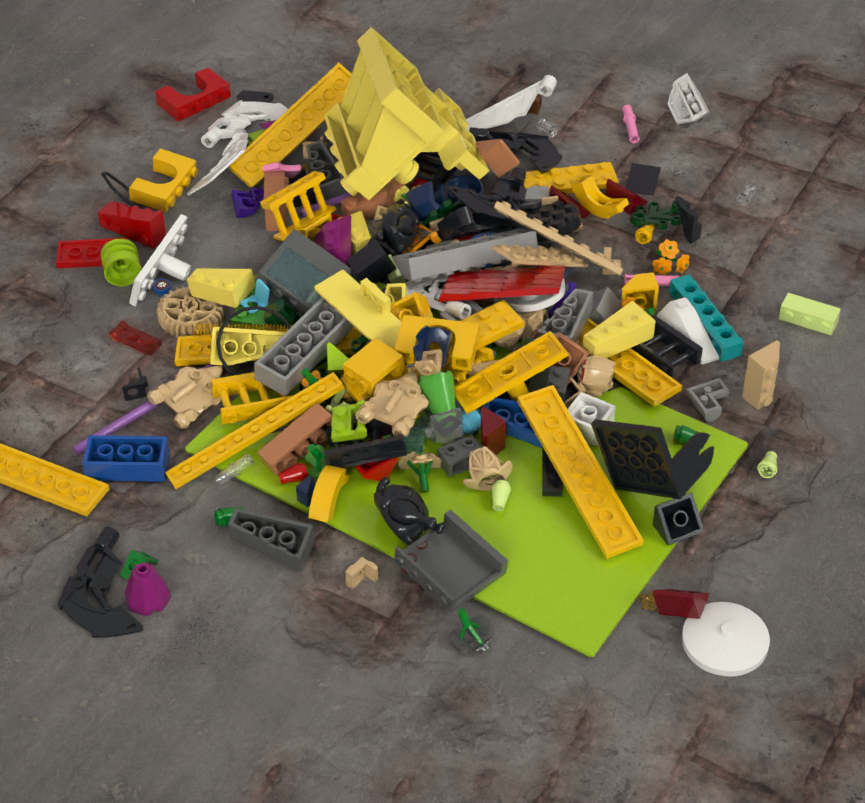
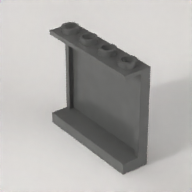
[394,509,508,613]

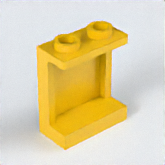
[343,338,405,395]

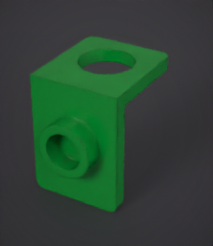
[120,550,159,580]

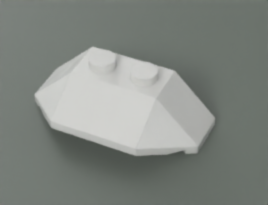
[667,73,710,125]

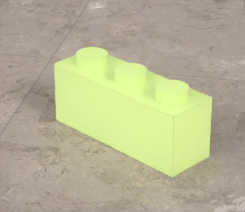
[779,293,841,335]

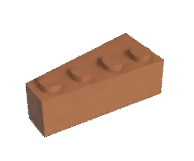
[264,171,289,232]
[341,177,409,221]
[257,403,332,476]

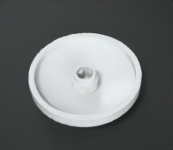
[493,278,566,312]
[682,602,770,676]

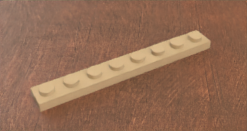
[494,201,623,277]

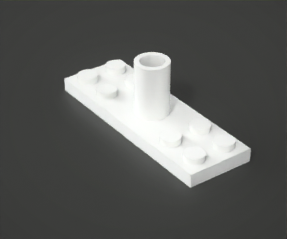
[129,214,191,307]

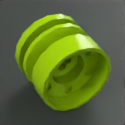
[101,239,141,287]

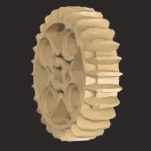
[157,285,225,338]

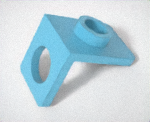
[240,279,270,314]

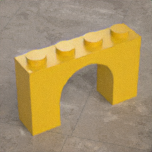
[129,148,198,212]
[394,315,480,371]

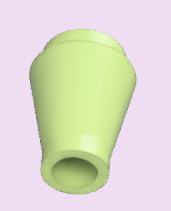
[757,451,777,478]
[491,480,511,512]

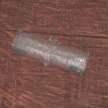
[215,453,254,486]

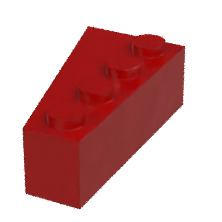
[98,201,166,249]

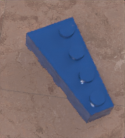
[484,398,542,448]

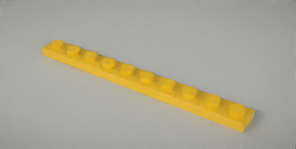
[165,372,345,489]

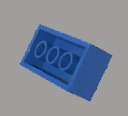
[82,435,170,482]

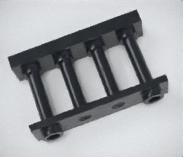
[414,152,458,191]
[631,314,703,378]
[324,418,407,468]

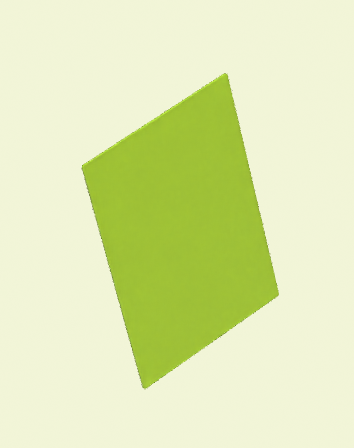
[185,280,748,657]

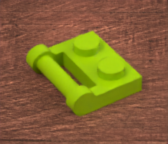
[331,401,367,443]

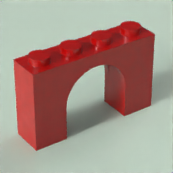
[155,67,231,122]

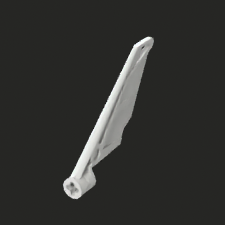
[466,75,557,131]

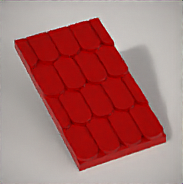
[438,265,566,302]

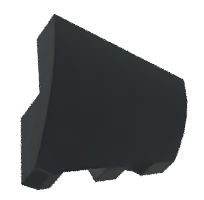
[675,196,702,244]

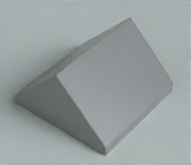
[589,287,621,325]

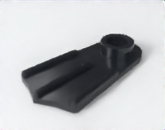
[237,90,274,103]

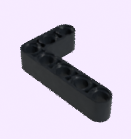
[437,206,511,241]

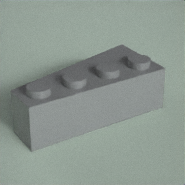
[536,288,593,343]

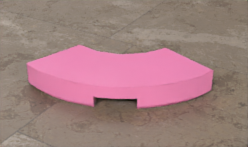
[263,162,303,178]

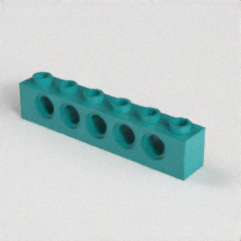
[669,274,744,362]

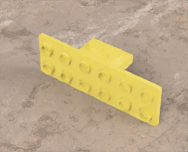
[314,270,402,349]

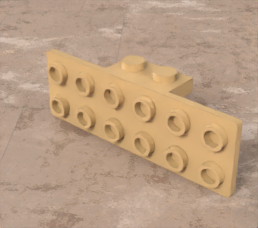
[492,244,589,268]

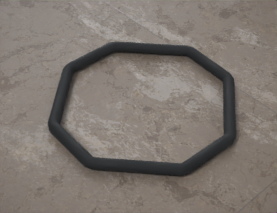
[101,172,145,209]

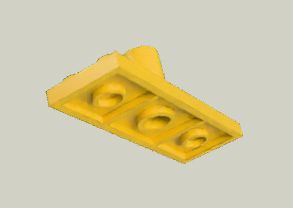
[455,331,569,414]

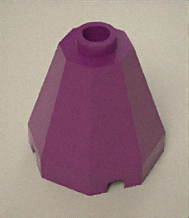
[124,562,171,616]

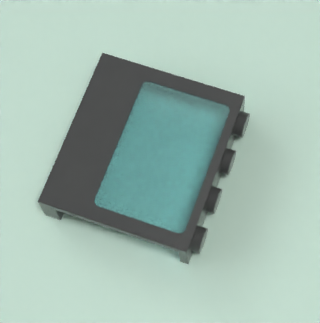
[255,229,353,315]

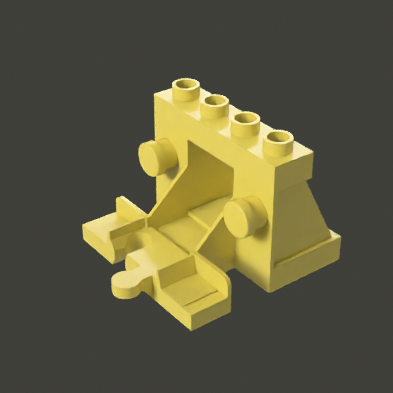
[324,27,489,200]

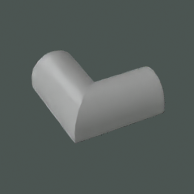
[686,378,729,422]

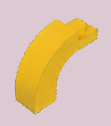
[570,175,629,219]
[308,465,350,522]

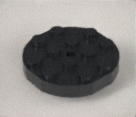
[511,201,582,242]

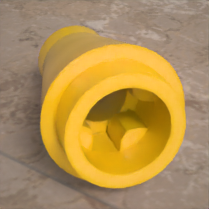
[635,224,655,244]

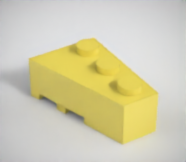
[187,268,256,308]

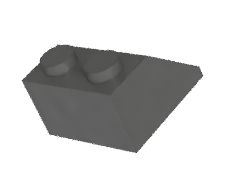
[528,366,570,403]

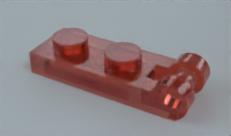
[109,320,162,356]

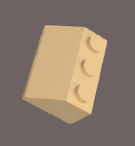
[742,340,780,410]

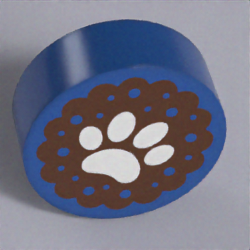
[153,279,172,295]

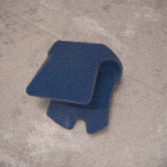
[405,181,445,221]
[413,325,452,368]

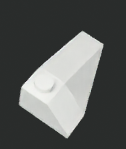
[656,297,719,365]

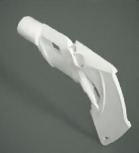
[201,100,288,148]
[187,128,248,196]
[406,270,471,320]

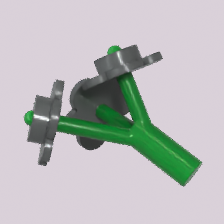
[449,608,493,653]

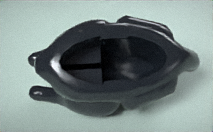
[376,199,420,253]
[374,476,445,545]

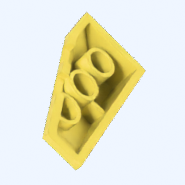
[210,327,286,366]

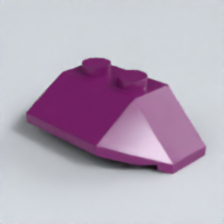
[315,215,351,268]

